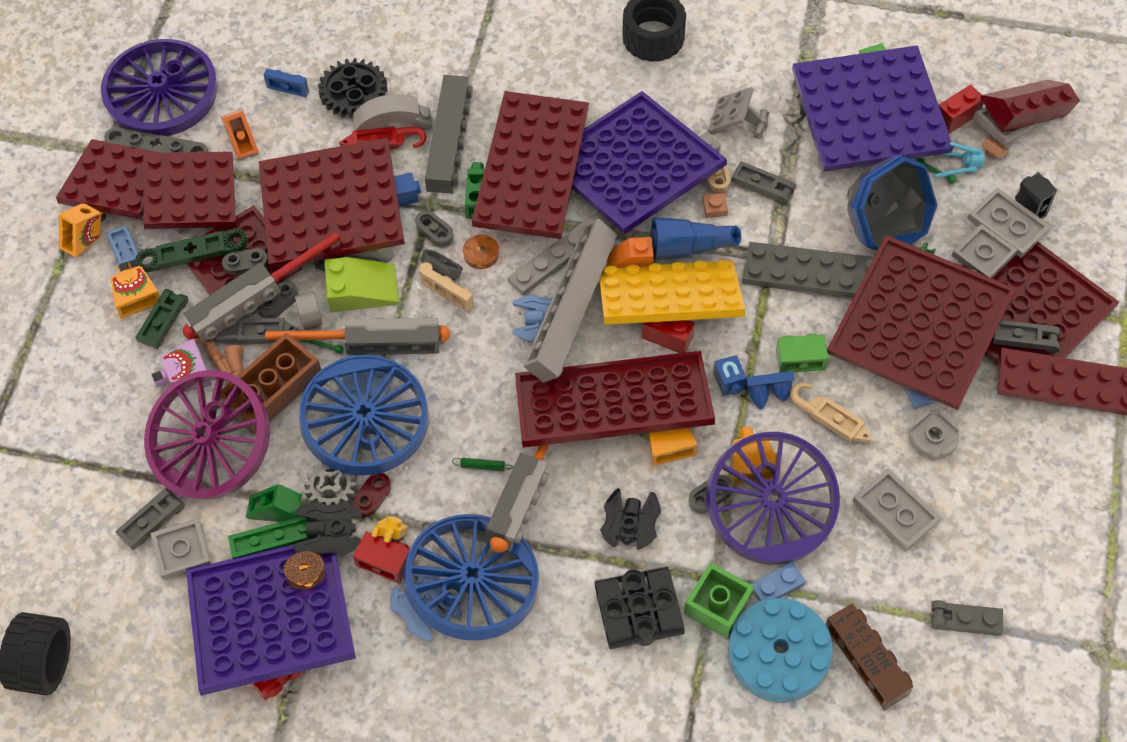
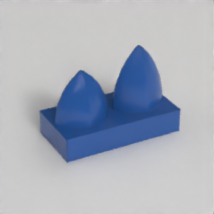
[745,371,795,409]

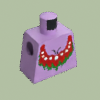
[152,339,212,392]

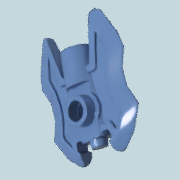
[513,294,553,342]
[390,574,462,641]

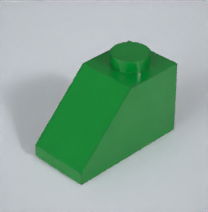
[246,484,302,522]

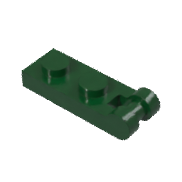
[136,289,188,349]

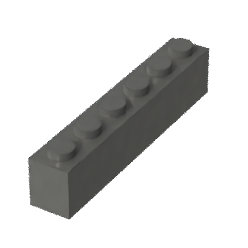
[425,75,473,194]

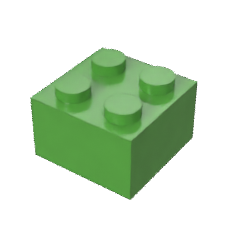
[684,562,754,638]

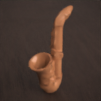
[188,337,244,384]

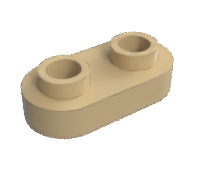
[706,165,730,193]

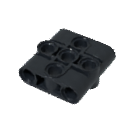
[594,566,685,650]

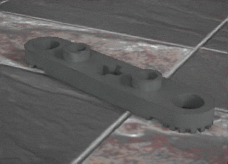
[104,127,209,153]

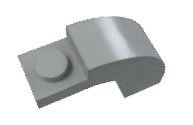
[353,94,432,131]

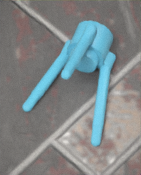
[934,142,985,178]

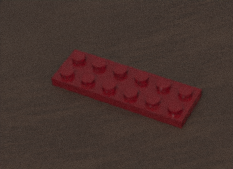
[997,348,1127,415]

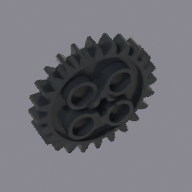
[318,58,388,119]

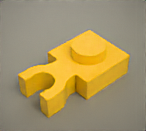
[371,516,409,543]

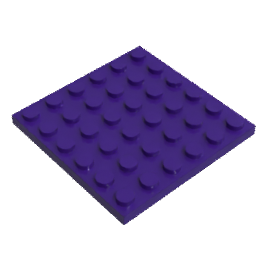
[792,45,953,172]
[572,91,727,235]
[186,544,356,696]

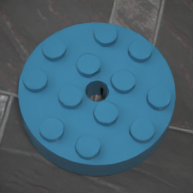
[728,598,833,702]

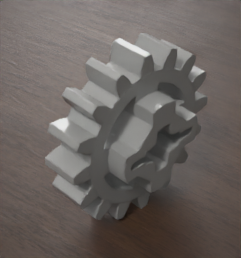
[304,462,358,505]

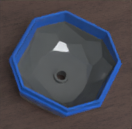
[847,155,938,251]

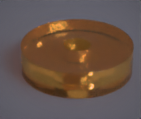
[463,234,499,269]
[284,551,325,589]

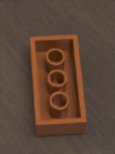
[219,333,321,435]

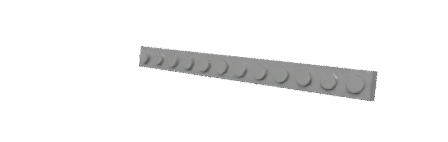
[508,132,721,296]

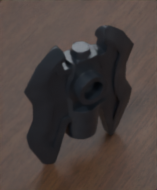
[600,488,661,550]
[293,501,362,557]

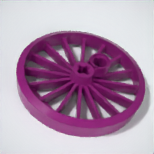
[144,370,270,500]

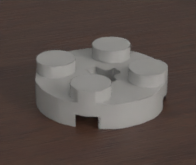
[909,412,959,461]

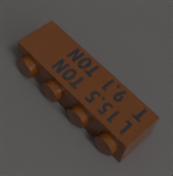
[825,603,913,710]

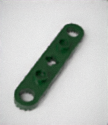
[135,228,248,272]

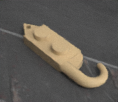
[790,382,871,443]

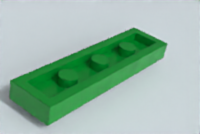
[228,517,315,558]

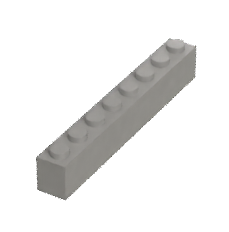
[523,218,617,382]

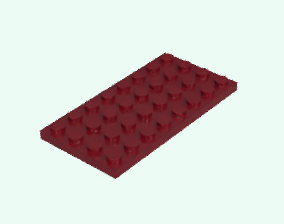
[472,91,589,239]
[515,351,715,448]

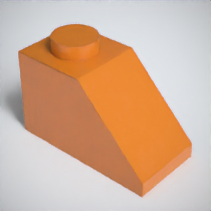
[220,109,259,159]
[607,237,653,268]

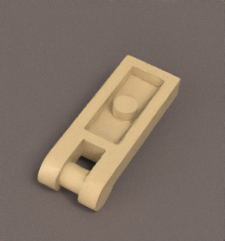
[419,263,474,313]

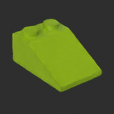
[324,257,399,312]

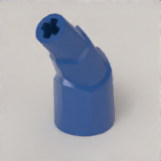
[650,217,742,260]

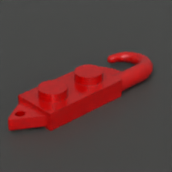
[339,126,427,150]

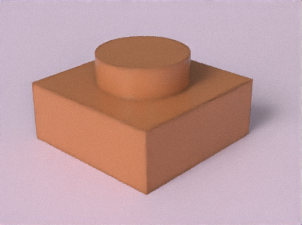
[981,138,1009,159]
[703,193,728,218]

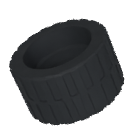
[622,0,686,62]
[0,612,71,696]

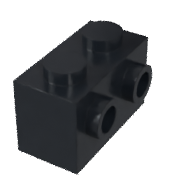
[1015,172,1057,219]

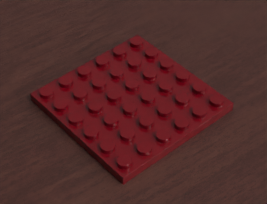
[258,138,405,269]
[827,235,1016,410]
[962,242,1119,365]

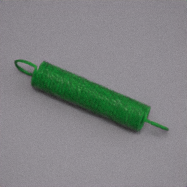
[452,457,513,471]

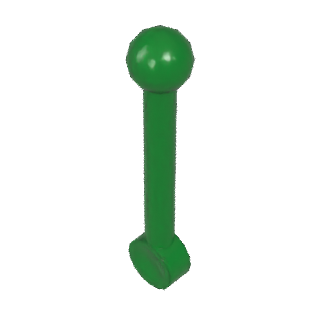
[916,158,957,184]
[298,340,343,354]

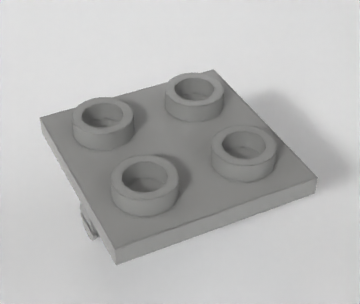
[708,87,769,138]

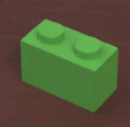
[776,334,829,373]

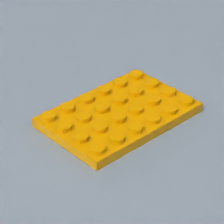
[599,259,745,325]

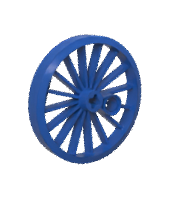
[299,355,429,475]
[403,514,539,640]

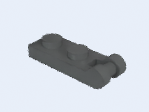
[731,161,796,205]
[993,320,1060,353]
[115,488,185,550]
[931,600,1003,636]

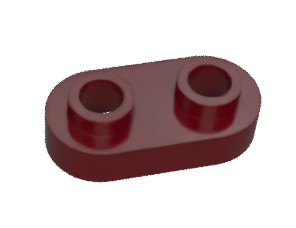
[353,473,391,517]

